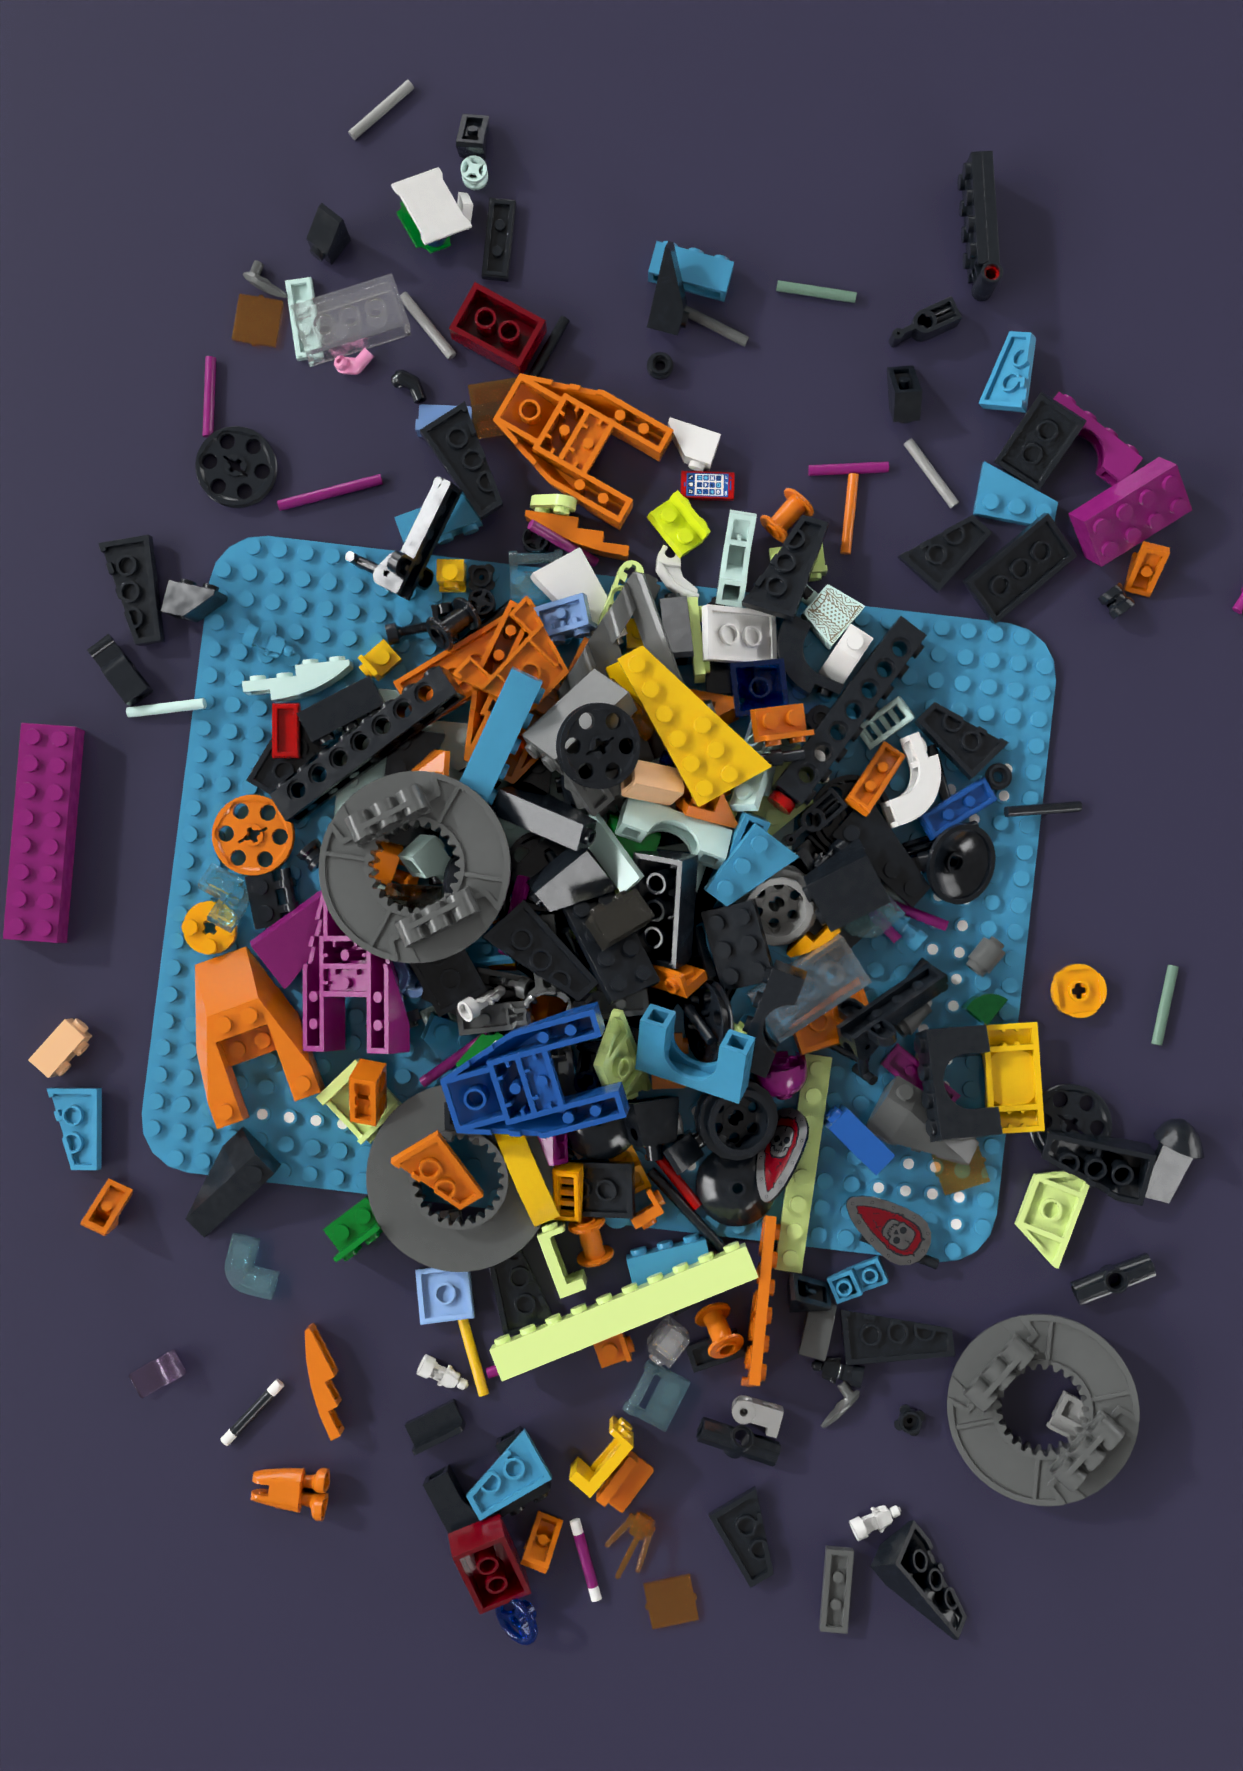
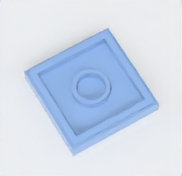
[415,1268,475,1325]

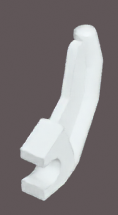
[655,545,700,599]

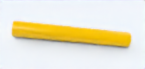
[457,1319,489,1397]

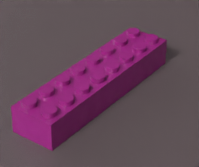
[3,723,85,943]

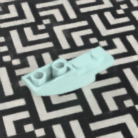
[242,656,354,703]
[729,720,779,812]

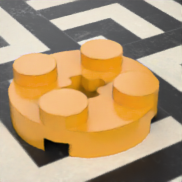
[181,901,238,955]
[1050,964,1107,1018]

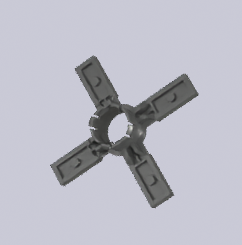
[456,913,650,1096]

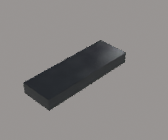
[481,198,516,282]

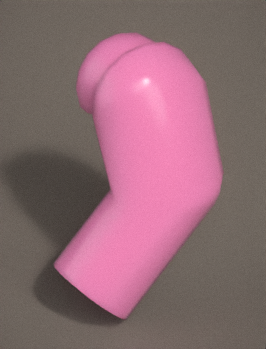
[334,347,375,375]

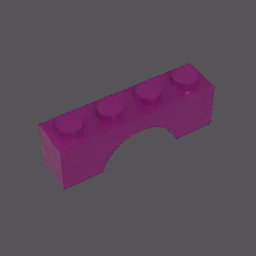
[1053,392,1143,486]

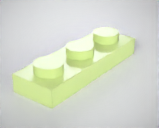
[687,597,710,684]

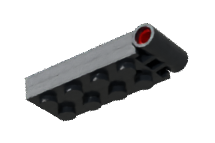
[957,151,1003,301]

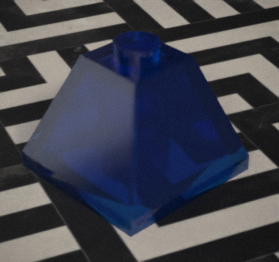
[729,658,789,718]

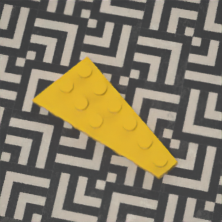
[617,645,772,807]

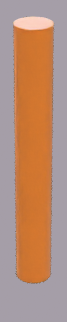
[840,473,859,555]

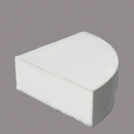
[457,192,473,230]

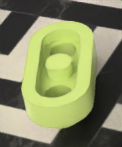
[530,494,577,516]

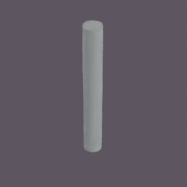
[348,80,414,140]
[398,292,457,360]
[904,438,959,509]

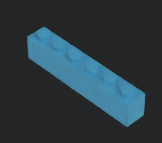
[460,666,545,805]

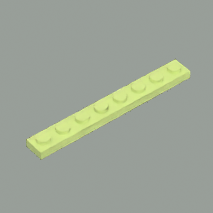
[774,1054,832,1273]

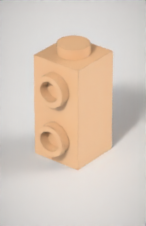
[620,760,685,806]
[28,1018,92,1078]

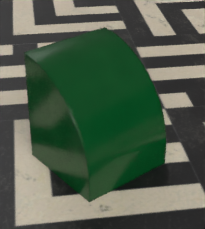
[961,993,1008,1025]

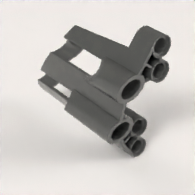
[557,571,716,809]

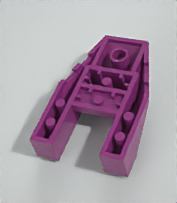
[303,893,410,1054]

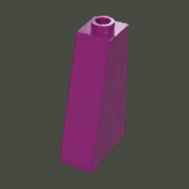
[250,890,322,989]

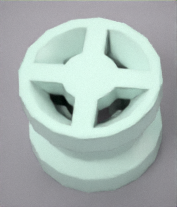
[461,155,488,190]

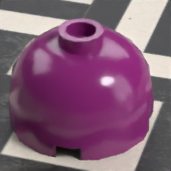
[754,1051,807,1100]

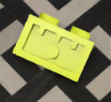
[647,490,711,558]

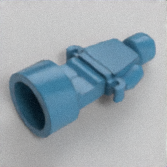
[241,624,295,658]
[880,909,928,952]

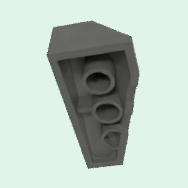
[865,1076,979,1166]

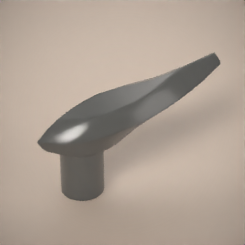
[243,260,288,298]
[821,1381,860,1428]

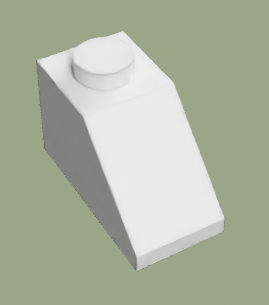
[668,417,721,472]
[818,624,873,684]

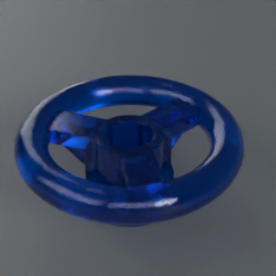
[495,1598,538,1645]

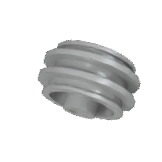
[735,865,818,946]

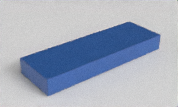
[917,776,998,840]

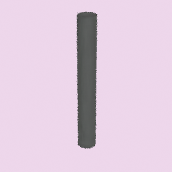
[685,305,750,347]

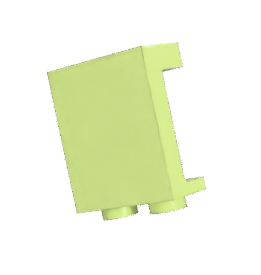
[316,1058,402,1144]
[537,1219,587,1299]

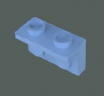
[533,593,597,646]

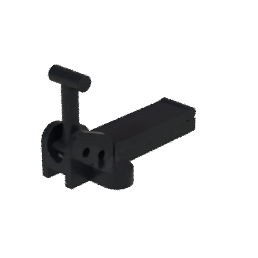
[345,477,463,601]
[836,963,949,1085]

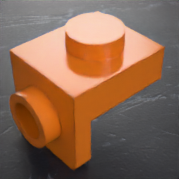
[630,1187,666,1229]

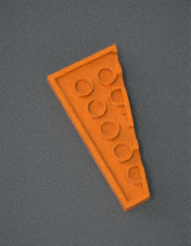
[741,1215,780,1387]

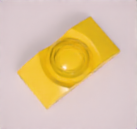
[982,1022,1045,1134]

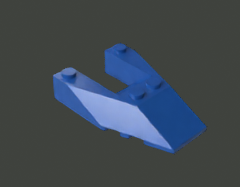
[440,1002,630,1138]

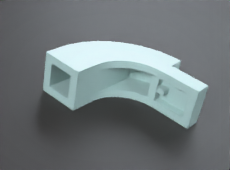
[716,510,757,608]

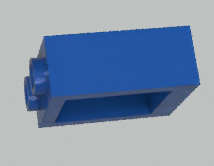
[823,1104,895,1175]

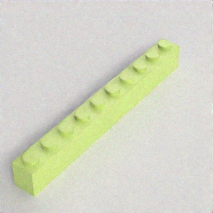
[489,1241,759,1381]

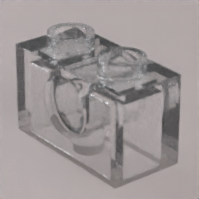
[647,1314,690,1368]

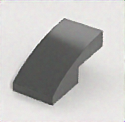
[798,1303,837,1361]

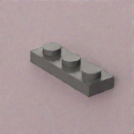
[819,1545,854,1634]

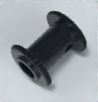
[426,597,481,651]

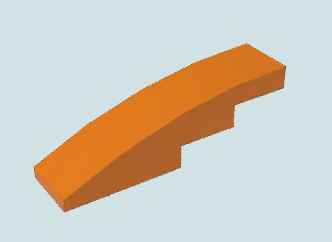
[525,510,629,561]
[305,1323,345,1441]

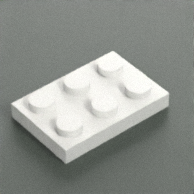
[702,604,777,666]

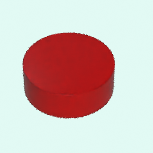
[767,790,795,815]

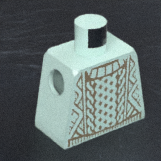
[801,584,865,650]

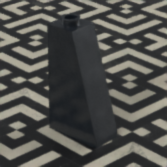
[493,782,597,851]

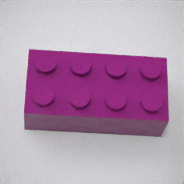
[1068,457,1192,567]

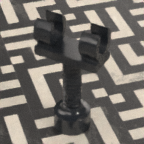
[385,602,460,645]

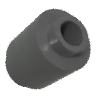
[966,936,1005,978]

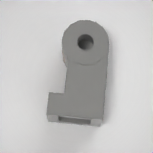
[731,1395,784,1438]

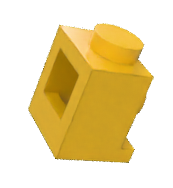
[436,559,467,593]

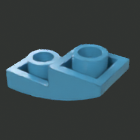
[827,1255,889,1304]

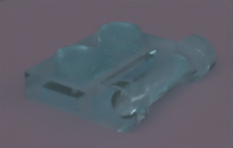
[509,549,563,600]
[622,1360,690,1432]

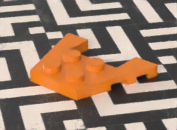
[452,596,569,713]

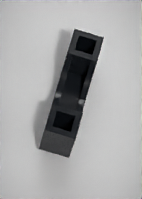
[742,959,807,1078]

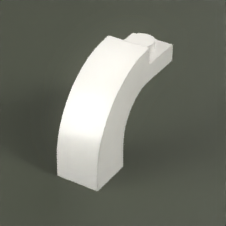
[880,732,941,828]

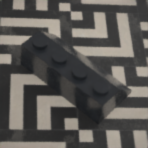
[630,851,698,969]

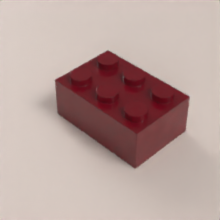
[449,282,547,375]
[448,1513,531,1614]

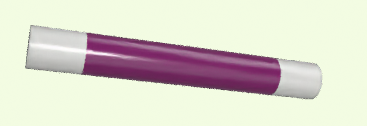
[570,1518,602,1602]

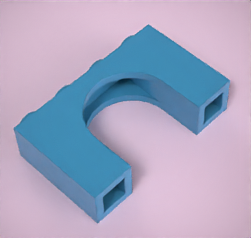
[635,1003,756,1104]

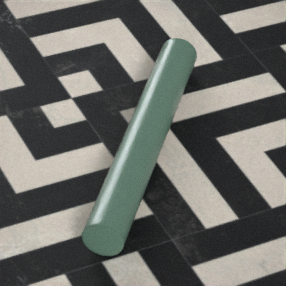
[776,280,857,303]
[1151,965,1179,1046]

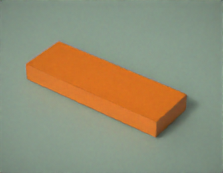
[844,741,906,817]

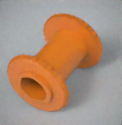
[760,488,814,543]
[568,1217,614,1268]
[695,1302,744,1359]

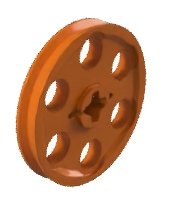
[212,795,295,876]

